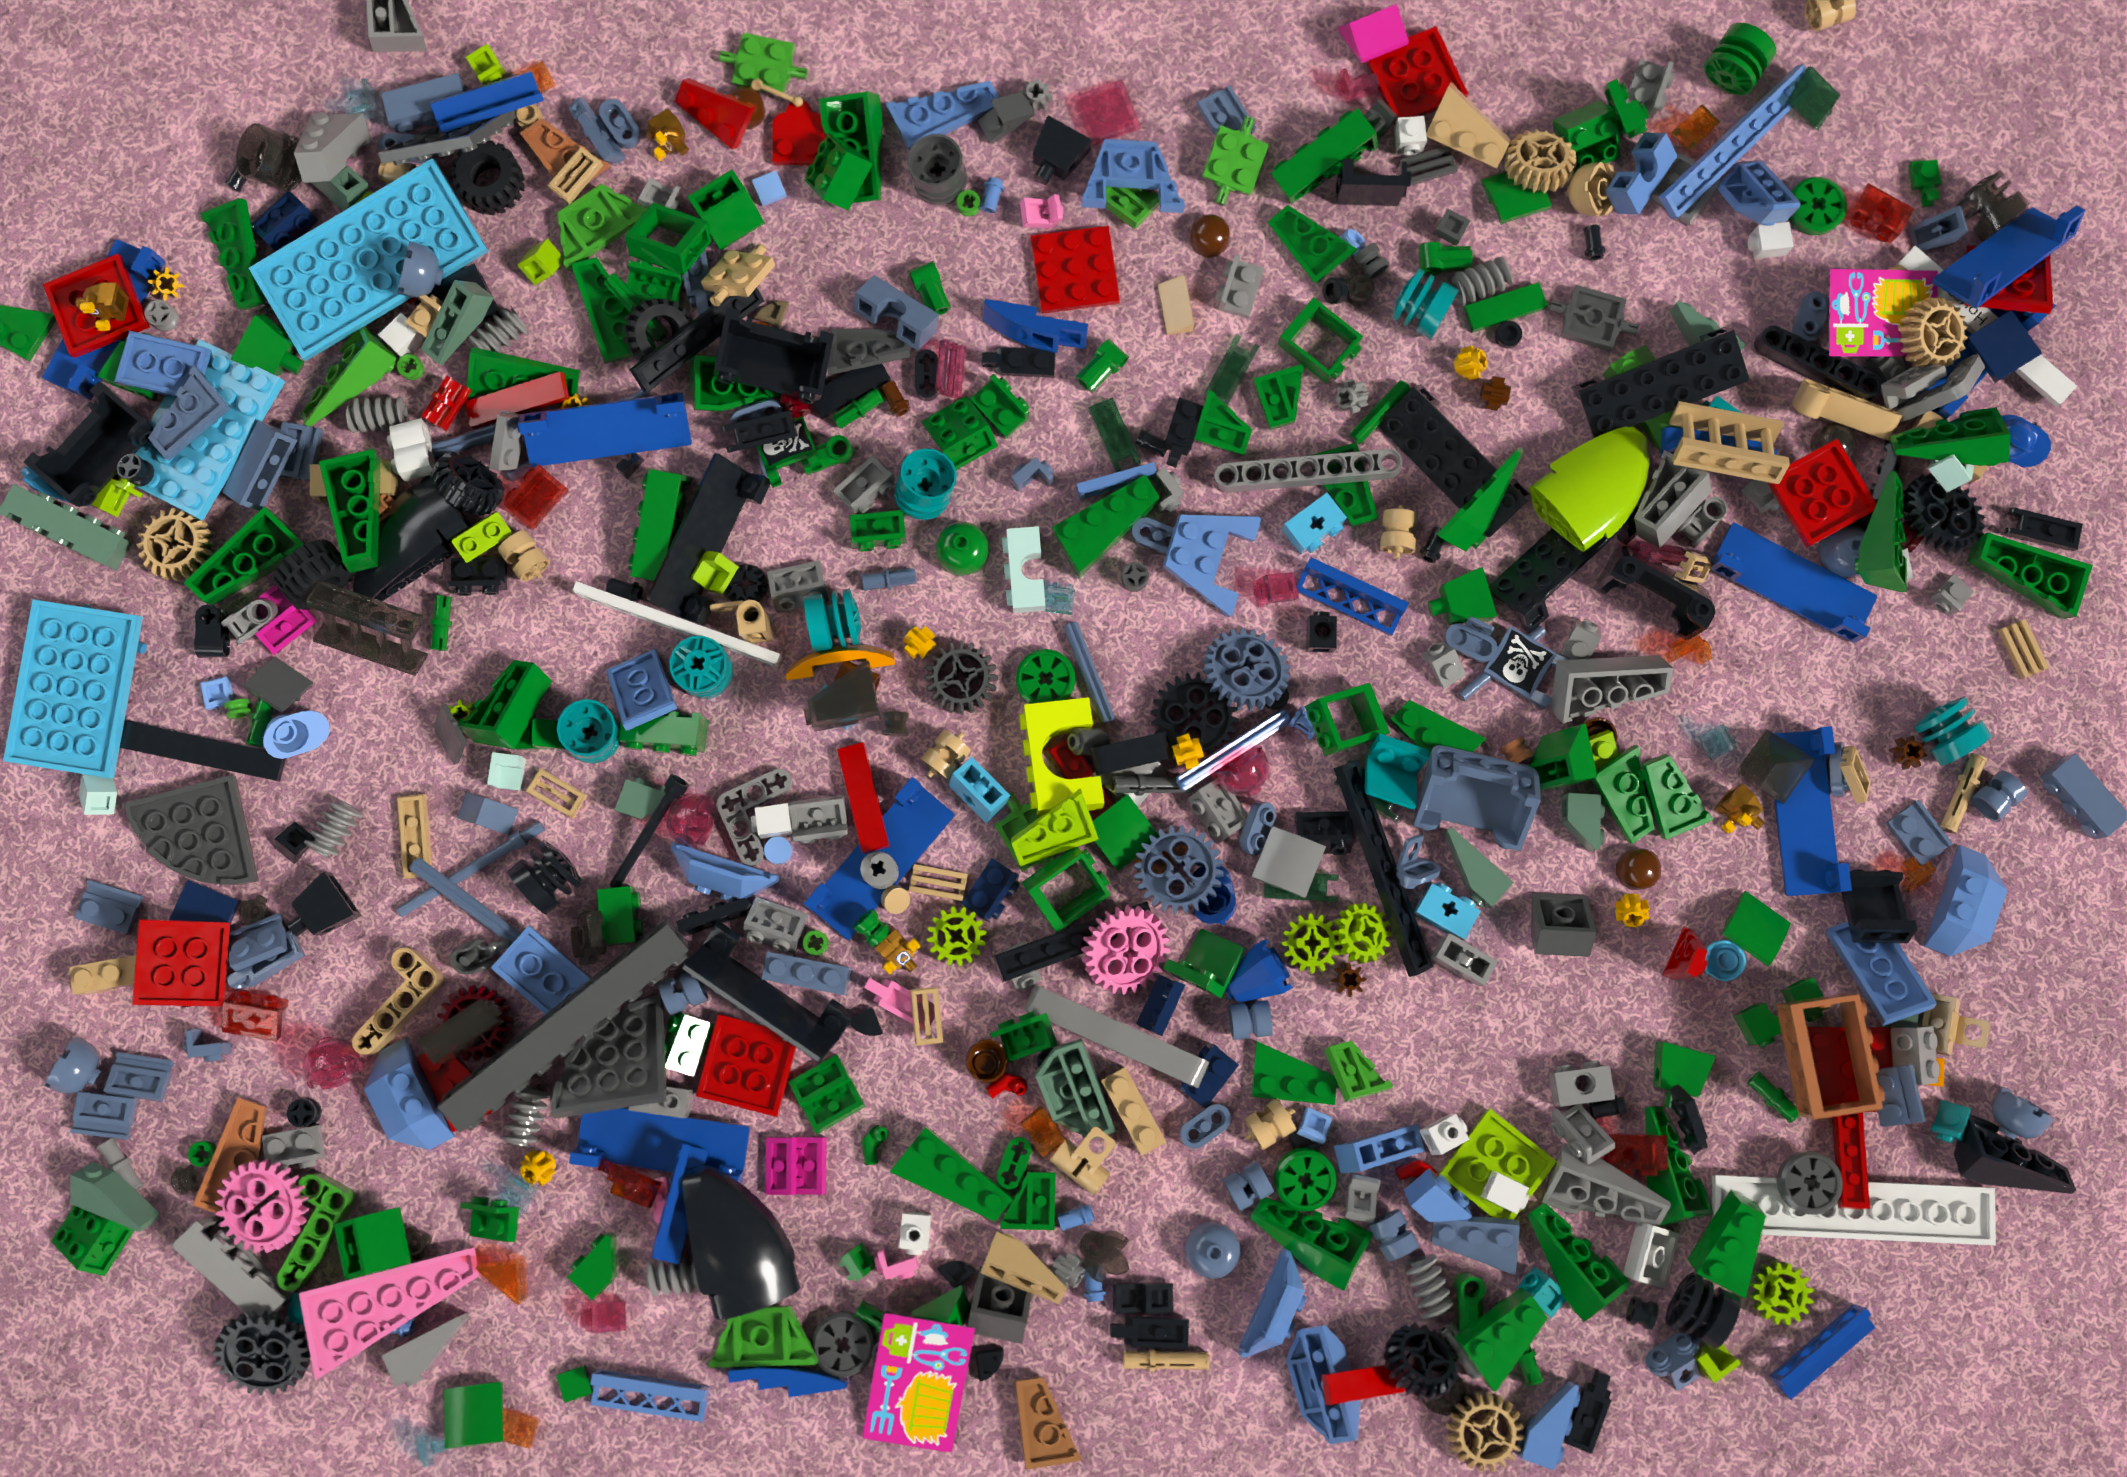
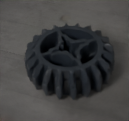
[430,452,505,516]
[1382,1323,1460,1402]

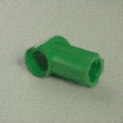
[1419,242,1473,275]
[908,261,951,316]
[1076,339,1129,393]
[801,435,854,476]
[1453,1272,1486,1332]

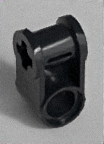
[194,604,230,658]

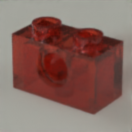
[1845,183,1914,244]
[1603,1133,1668,1176]

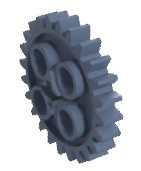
[1202,628,1291,711]
[1134,825,1224,915]

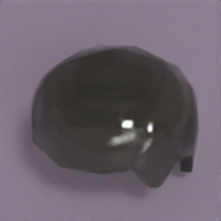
[1810,423,1856,457]

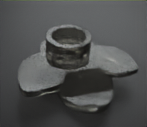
[1079,1231,1129,1282]

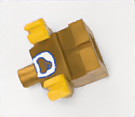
[646,108,689,161]
[76,282,129,331]
[1714,783,1765,834]
[874,926,920,975]

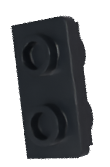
[447,557,507,596]
[1295,811,1354,855]

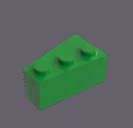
[458,660,552,749]
[618,711,709,757]
[1687,1189,1766,1299]
[1453,1287,1548,1393]

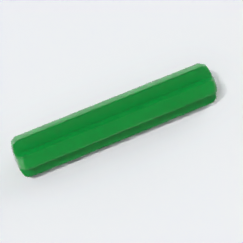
[604,273,668,341]
[1349,380,1411,444]

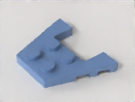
[1081,139,1185,213]
[1162,515,1262,617]

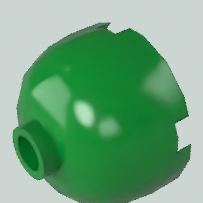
[936,522,989,576]

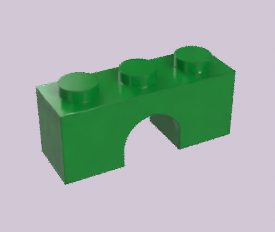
[1733,977,1829,1048]

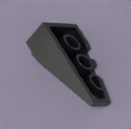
[1954,1114,2076,1194]

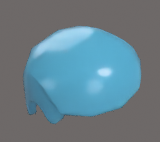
[1705,939,1747,981]

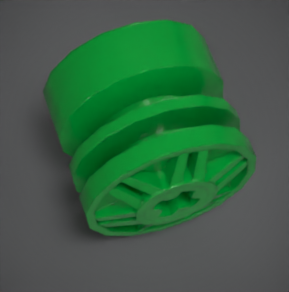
[1704,22,1776,96]

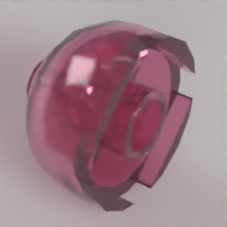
[1214,745,1270,797]
[664,792,716,849]
[303,1037,364,1090]

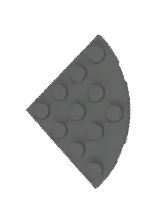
[378,110,517,165]
[124,775,259,885]
[550,995,667,1119]

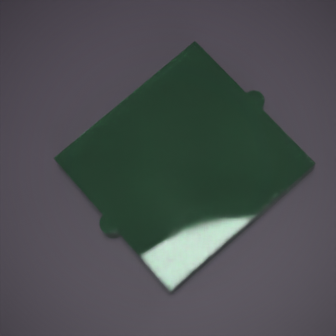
[1786,66,1840,130]

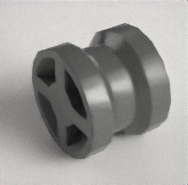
[1121,562,1149,592]

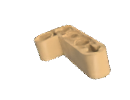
[1792,379,1902,440]
[352,947,444,1055]

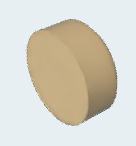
[881,885,910,914]

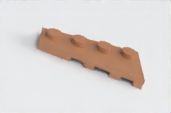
[193,1097,267,1222]

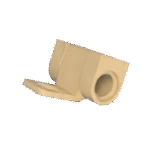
[710,600,773,644]
[1922,994,1990,1056]
[1049,1127,1116,1195]

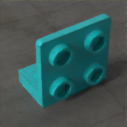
[1365,733,1429,810]

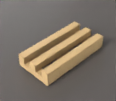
[547,146,603,205]
[1675,551,1714,583]
[1997,619,2049,679]
[1840,745,1871,803]
[526,768,588,819]
[909,864,968,902]
[910,987,943,1046]

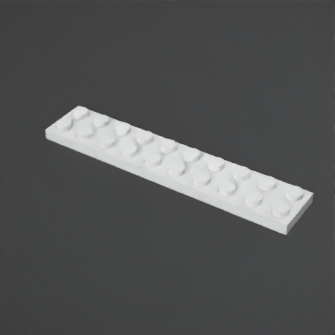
[1712,1175,1996,1245]

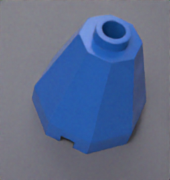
[1225,938,1295,1003]

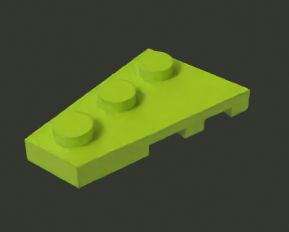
[1010,788,1099,866]

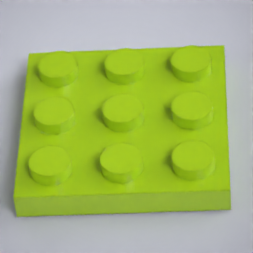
[1438,1108,1557,1219]

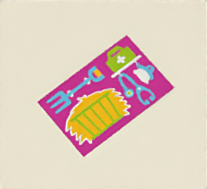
[1829,269,1938,356]
[862,1313,975,1452]

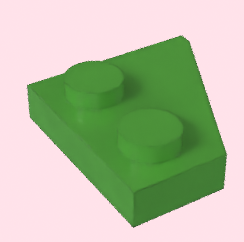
[1105,187,1159,230]
[1324,1041,1393,1102]

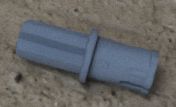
[862,568,917,591]

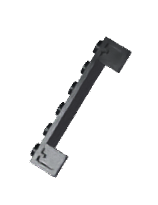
[1572,326,1749,438]
[1378,384,1531,537]
[647,453,771,626]
[1489,507,1638,633]
[682,921,855,1062]

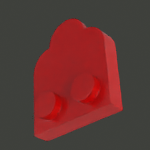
[772,100,826,166]

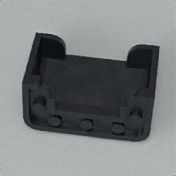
[713,307,834,404]
[24,381,153,507]
[1594,546,1715,641]

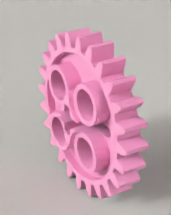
[1081,905,1170,994]
[215,1159,309,1253]

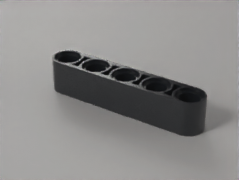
[1754,325,1883,401]

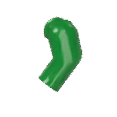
[861,1125,888,1166]

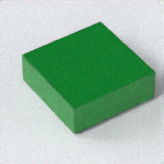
[556,1365,593,1403]

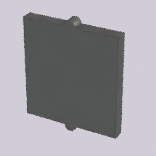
[243,657,313,713]
[434,704,467,765]

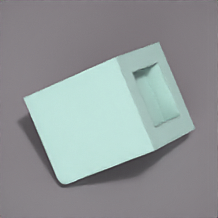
[1928,454,1974,492]
[487,752,526,791]
[79,774,117,815]

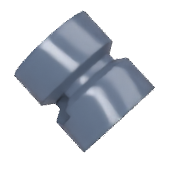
[1971,770,2028,822]
[658,971,709,1015]
[1228,1000,1273,1040]
[1222,1160,1274,1211]
[1368,1209,1419,1262]

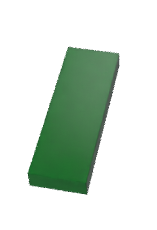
[1463,282,1548,333]

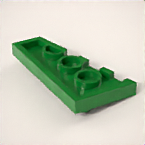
[200,198,265,310]
[571,257,656,364]
[467,347,581,398]

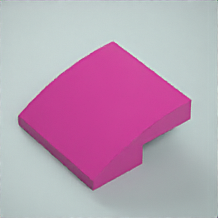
[254,585,318,655]
[765,1137,827,1195]

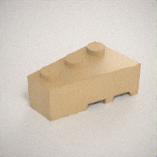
[1426,82,1511,168]

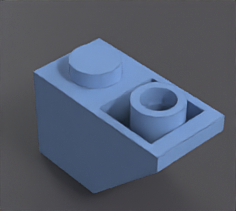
[1404,1169,1472,1222]

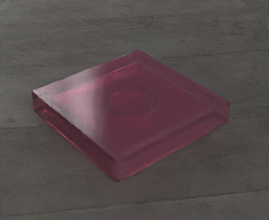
[1074,80,1141,146]

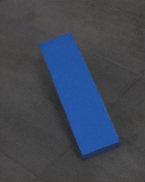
[728,1365,848,1397]

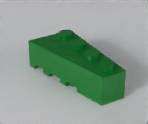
[1271,108,1379,204]
[319,449,381,573]
[628,469,693,581]
[1052,474,1159,579]
[184,506,306,606]
[1967,533,2093,619]
[890,1126,1013,1222]

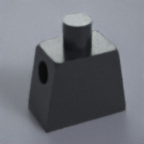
[1033,115,1091,185]
[287,872,362,937]

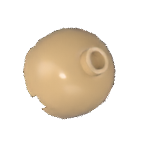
[1567,162,1616,217]

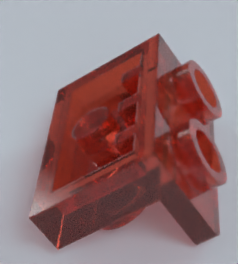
[503,464,569,530]
[222,990,289,1042]
[597,1159,662,1209]

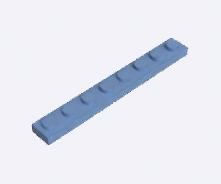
[1659,64,1815,218]

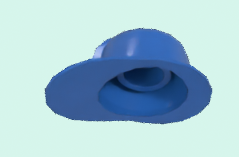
[2001,415,2051,467]
[1189,866,1236,925]

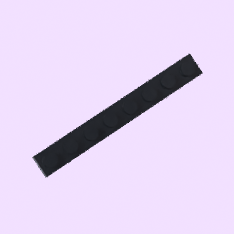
[1334,760,1433,977]

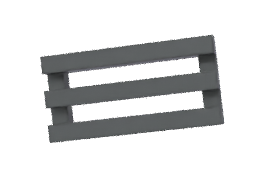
[1399,146,1458,186]

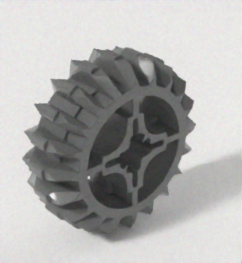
[924,641,998,715]

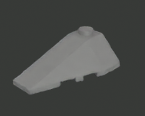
[1541,1142,1671,1225]

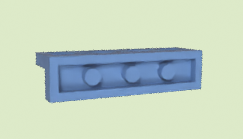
[590,1369,710,1422]

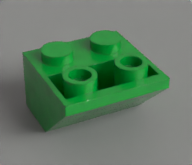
[1553,100,1621,174]
[804,133,873,211]
[687,169,765,251]
[1529,724,1598,790]
[334,1207,411,1281]

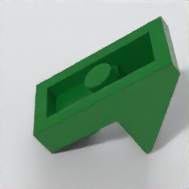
[511,719,565,750]

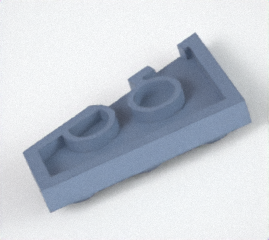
[148,365,232,460]
[1432,1216,1520,1276]

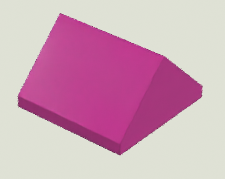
[1338,4,1409,63]

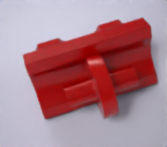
[421,376,471,431]

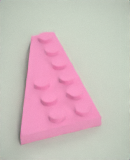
[299,1247,481,1380]

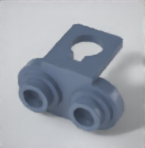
[1445,616,1498,663]
[1396,834,1441,889]
[1645,1332,1700,1391]

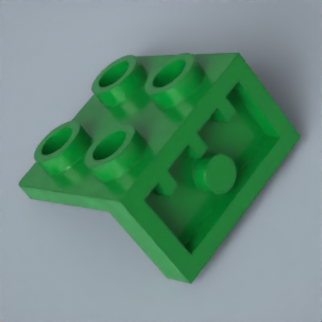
[922,396,998,470]
[1163,929,1245,998]
[52,1205,135,1276]

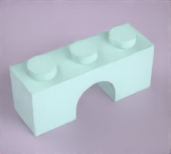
[1002,526,1045,613]

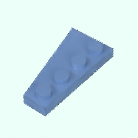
[885,81,999,151]

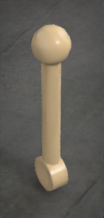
[751,79,803,107]

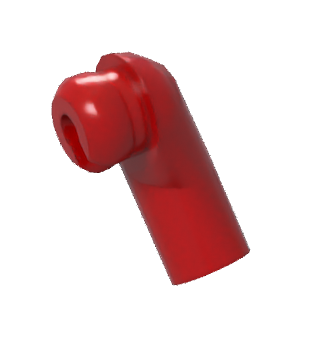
[985,1073,1028,1099]
[1395,1159,1438,1181]

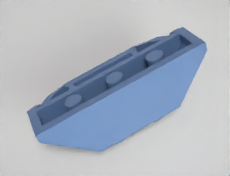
[1718,160,1800,226]
[671,842,781,902]
[1923,845,2008,957]
[364,1037,455,1150]
[1237,1247,1306,1358]
[1286,1325,1361,1444]

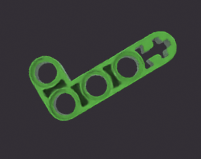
[277,1173,355,1291]

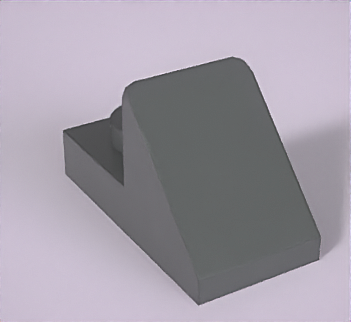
[978,91,1035,144]

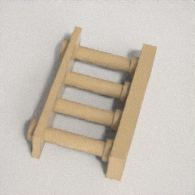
[1669,401,1790,484]

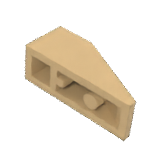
[980,1232,1067,1304]

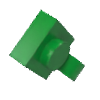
[1908,160,1942,207]

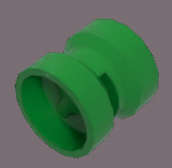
[853,908,892,948]

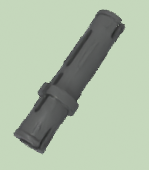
[1110,774,1194,796]

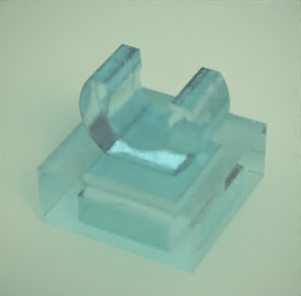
[1045,582,1075,615]
[1698,724,1736,760]
[415,1433,447,1468]

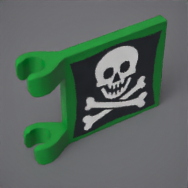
[757,416,823,488]

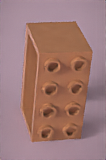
[1776,993,1885,1120]

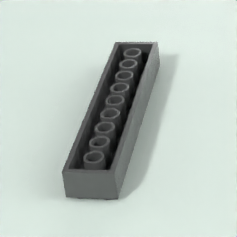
[438,917,689,1133]

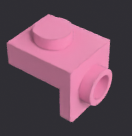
[1020,194,1063,229]
[874,1248,919,1280]

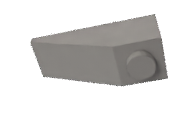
[381,1313,470,1387]

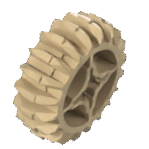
[1504,128,1577,194]
[1898,297,1968,368]
[136,508,215,581]
[1446,1391,1524,1472]

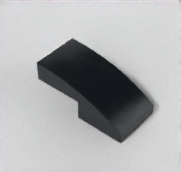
[1112,1283,1173,1314]

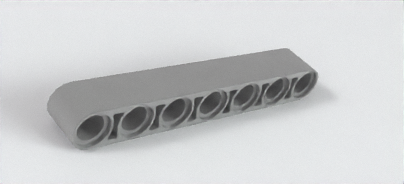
[1214,449,1402,493]
[1023,984,1209,1088]

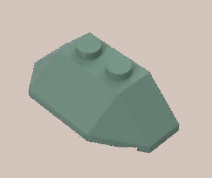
[1035,1039,1116,1140]

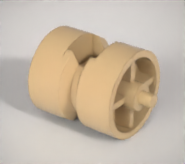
[1805,0,1856,31]
[1380,505,1418,559]
[498,530,550,582]
[920,729,972,781]
[1244,1098,1297,1150]

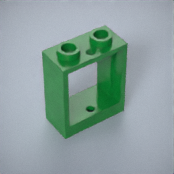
[625,202,712,275]
[1277,297,1363,384]
[1305,683,1390,757]
[1021,847,1111,933]

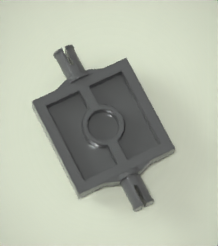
[1548,285,1639,351]

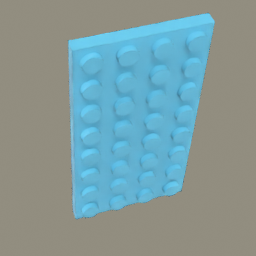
[249,158,489,361]

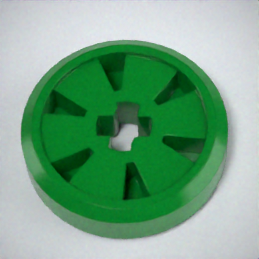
[1789,177,1847,236]
[1016,649,1075,704]
[1273,1148,1336,1211]

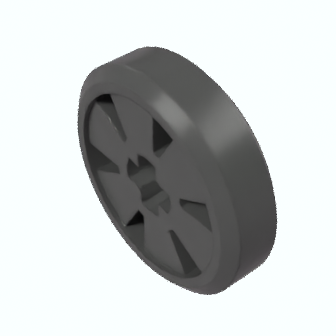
[1777,1151,1843,1215]
[812,1311,875,1377]

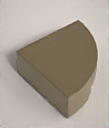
[754,301,789,329]

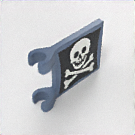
[1482,626,1570,709]

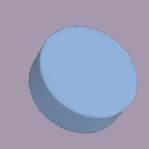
[1340,229,1366,255]
[764,836,792,864]

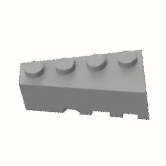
[1551,655,1673,723]
[171,1216,292,1318]

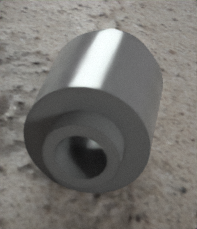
[1067,727,1110,755]

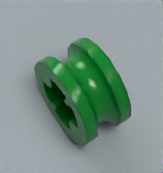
[188,1141,217,1167]

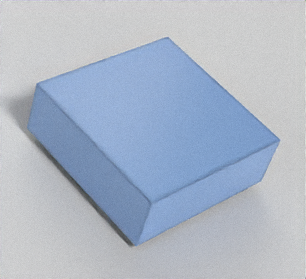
[752,171,787,206]
[200,676,234,710]
[1297,1107,1333,1145]

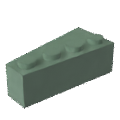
[0,484,132,571]

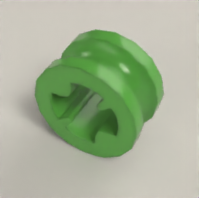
[957,190,980,217]
[397,354,424,380]
[224,699,252,719]
[803,930,829,956]

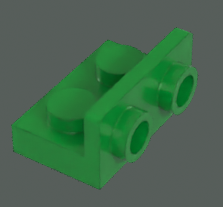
[970,374,1029,439]
[460,1196,519,1242]

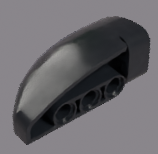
[353,475,471,612]
[683,1165,800,1320]

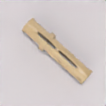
[1940,753,1988,834]
[1123,1348,1209,1372]

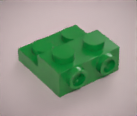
[1602,79,1649,139]

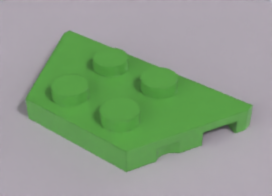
[557,184,648,271]
[709,1305,818,1368]

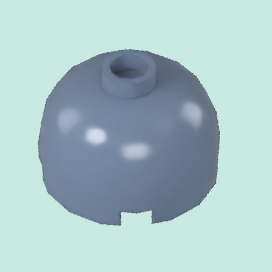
[397,241,444,297]
[1818,525,1866,578]
[44,1036,101,1094]
[1992,1086,2055,1140]
[1184,1221,1241,1279]

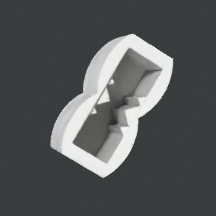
[387,418,435,482]

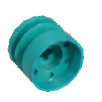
[1392,268,1459,340]
[894,448,957,520]
[803,588,861,653]
[669,636,733,699]
[1914,696,1993,766]
[557,699,621,764]

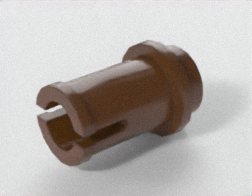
[880,381,910,417]

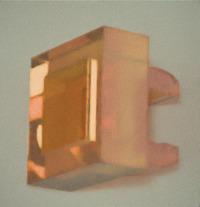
[1900,857,1936,893]

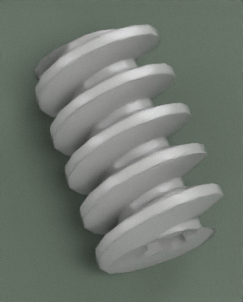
[1452,257,1512,306]
[468,305,529,353]
[346,397,408,433]
[304,798,364,860]
[860,851,899,889]
[500,1086,551,1147]
[1404,1254,1454,1319]
[646,1257,701,1296]

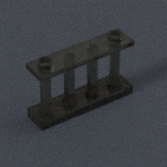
[306,580,428,676]

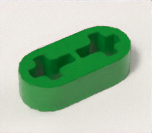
[997,1137,1032,1190]

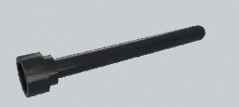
[610,774,689,888]

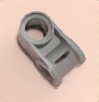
[1676,497,1728,548]
[221,598,278,645]

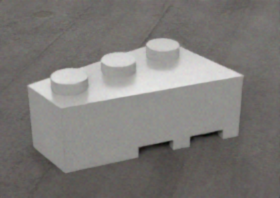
[366,0,427,52]
[294,112,371,183]
[1634,450,1711,548]

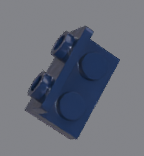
[251,190,318,252]
[961,858,1021,922]
[1136,975,1186,1036]
[1178,1044,1239,1109]

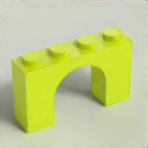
[1019,697,1104,817]

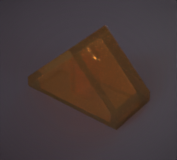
[475,1257,528,1306]

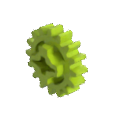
[1333,903,1392,964]
[927,906,987,967]
[1280,913,1340,974]
[1749,1261,1814,1325]

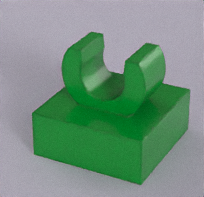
[838,1242,876,1282]

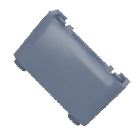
[1413,745,1541,851]

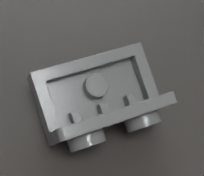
[489,411,523,471]
[833,455,895,515]
[789,795,848,844]
[1891,1026,1940,1085]
[1551,1104,1615,1165]

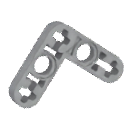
[1893,354,1985,422]
[717,769,793,867]

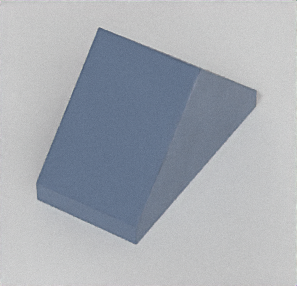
[1908,206,1968,251]
[457,792,519,835]

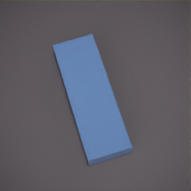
[1076,462,1157,500]

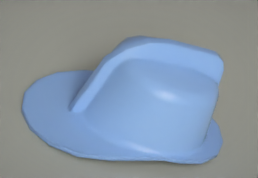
[263,710,330,759]

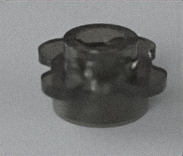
[240,895,271,926]
[171,1165,199,1195]
[406,1226,432,1260]

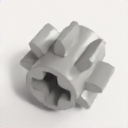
[1021,78,1052,113]
[1335,379,1370,414]
[1050,1252,1086,1290]

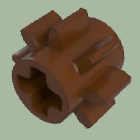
[1479,376,1511,411]
[1889,735,1928,770]
[1331,962,1367,997]

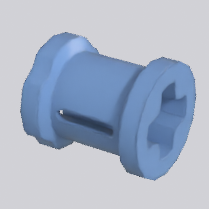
[1288,706,1315,741]

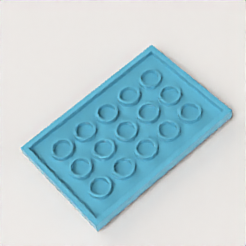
[117,339,285,521]
[3,599,143,778]

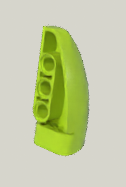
[1529,426,1650,552]

